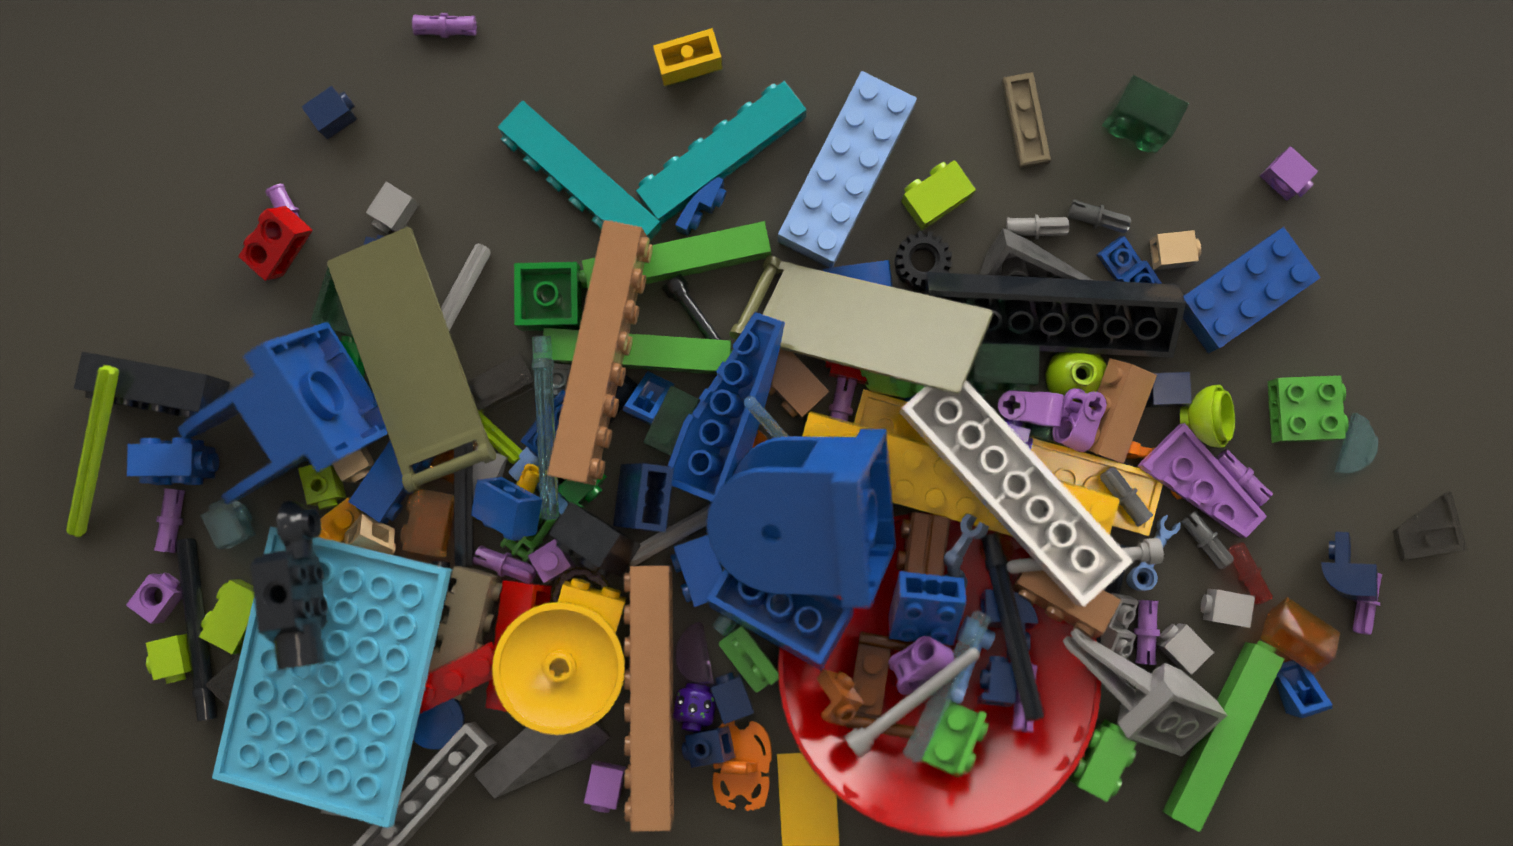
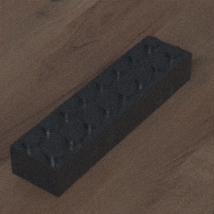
[924,272,1186,358]

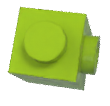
[298,465,347,510]
[146,634,191,684]

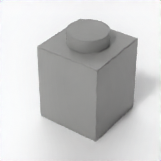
[366,182,419,234]
[1201,589,1255,628]
[1156,623,1214,675]

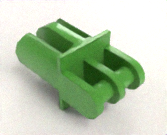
[500,508,557,563]

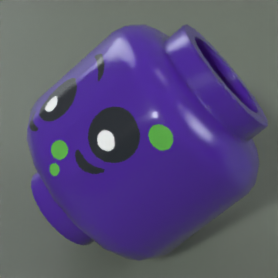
[673,683,716,732]

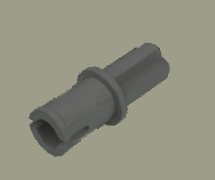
[1067,199,1131,233]
[1100,467,1153,527]
[1180,510,1234,570]

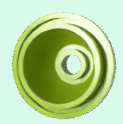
[1045,352,1107,403]
[1180,385,1235,448]

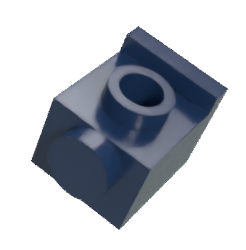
[977,656,1016,707]
[682,726,735,768]

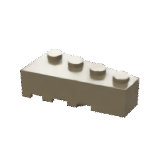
[428,566,502,700]

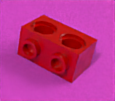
[238,206,313,281]

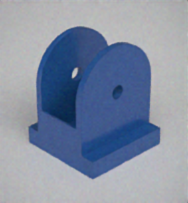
[178,322,388,505]
[707,429,896,608]

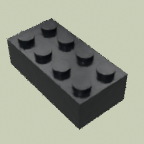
[74,351,230,418]

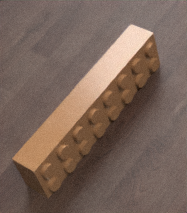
[547,220,653,485]
[624,565,674,831]

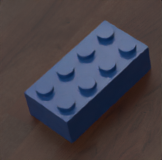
[1183,227,1321,353]
[706,569,854,671]

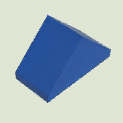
[623,371,675,427]
[1275,657,1333,718]

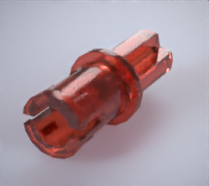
[1228,542,1273,605]

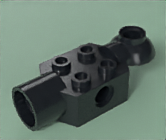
[250,500,328,670]

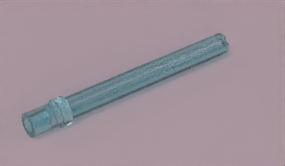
[532,336,559,520]

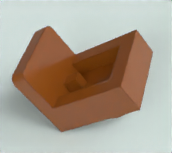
[817,669,864,726]

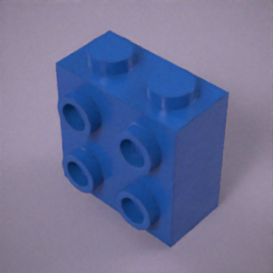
[127,438,219,485]
[888,572,966,645]

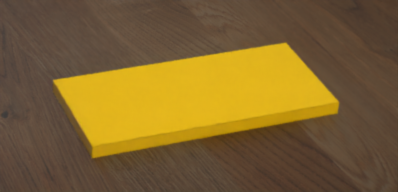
[777,752,839,846]

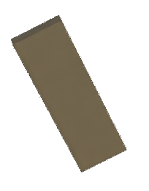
[1002,72,1051,168]

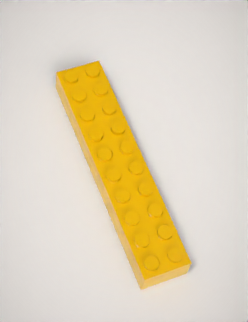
[802,411,1120,536]

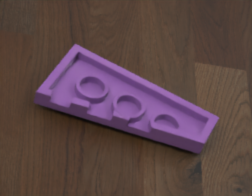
[1137,423,1267,538]

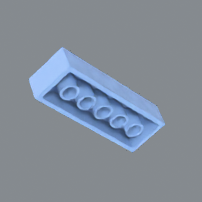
[777,71,917,268]

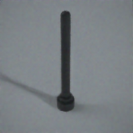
[662,274,722,340]

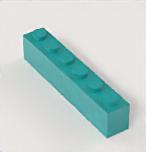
[636,81,807,225]
[498,100,662,242]

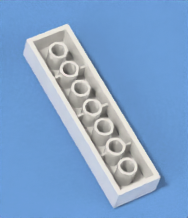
[899,381,1133,606]

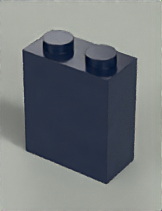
[613,463,674,532]

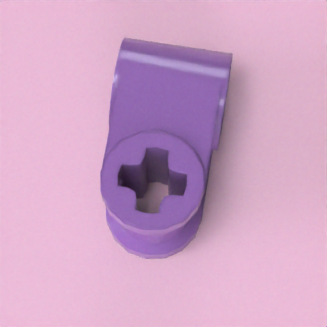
[1052,388,1106,452]
[998,391,1064,427]
[888,637,954,694]

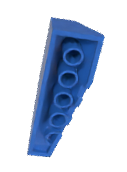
[667,312,785,501]

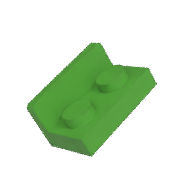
[719,625,779,693]
[921,699,988,777]

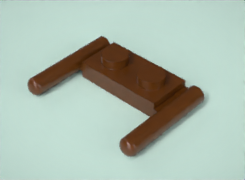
[845,631,918,740]

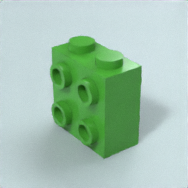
[1267,376,1349,443]
[1068,719,1136,802]

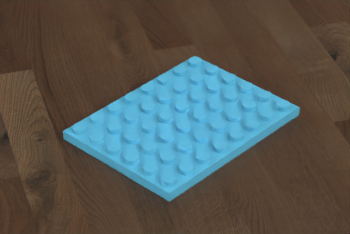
[212,527,452,828]

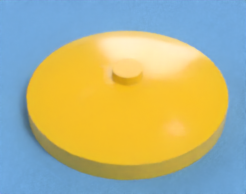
[493,602,625,735]

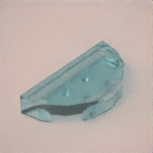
[1334,413,1378,474]

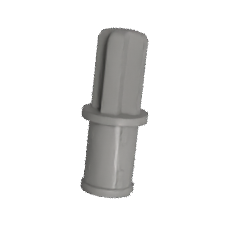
[1006,215,1069,239]

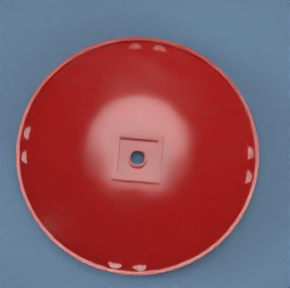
[778,512,1101,837]

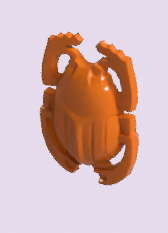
[713,720,772,811]

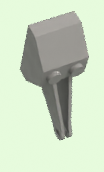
[1063,628,1227,756]

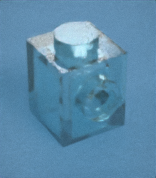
[200,499,256,549]

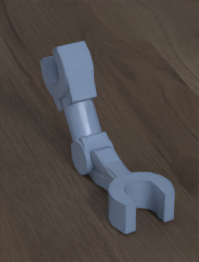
[944,513,989,588]

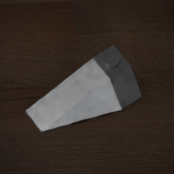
[980,228,1092,280]
[474,721,611,799]

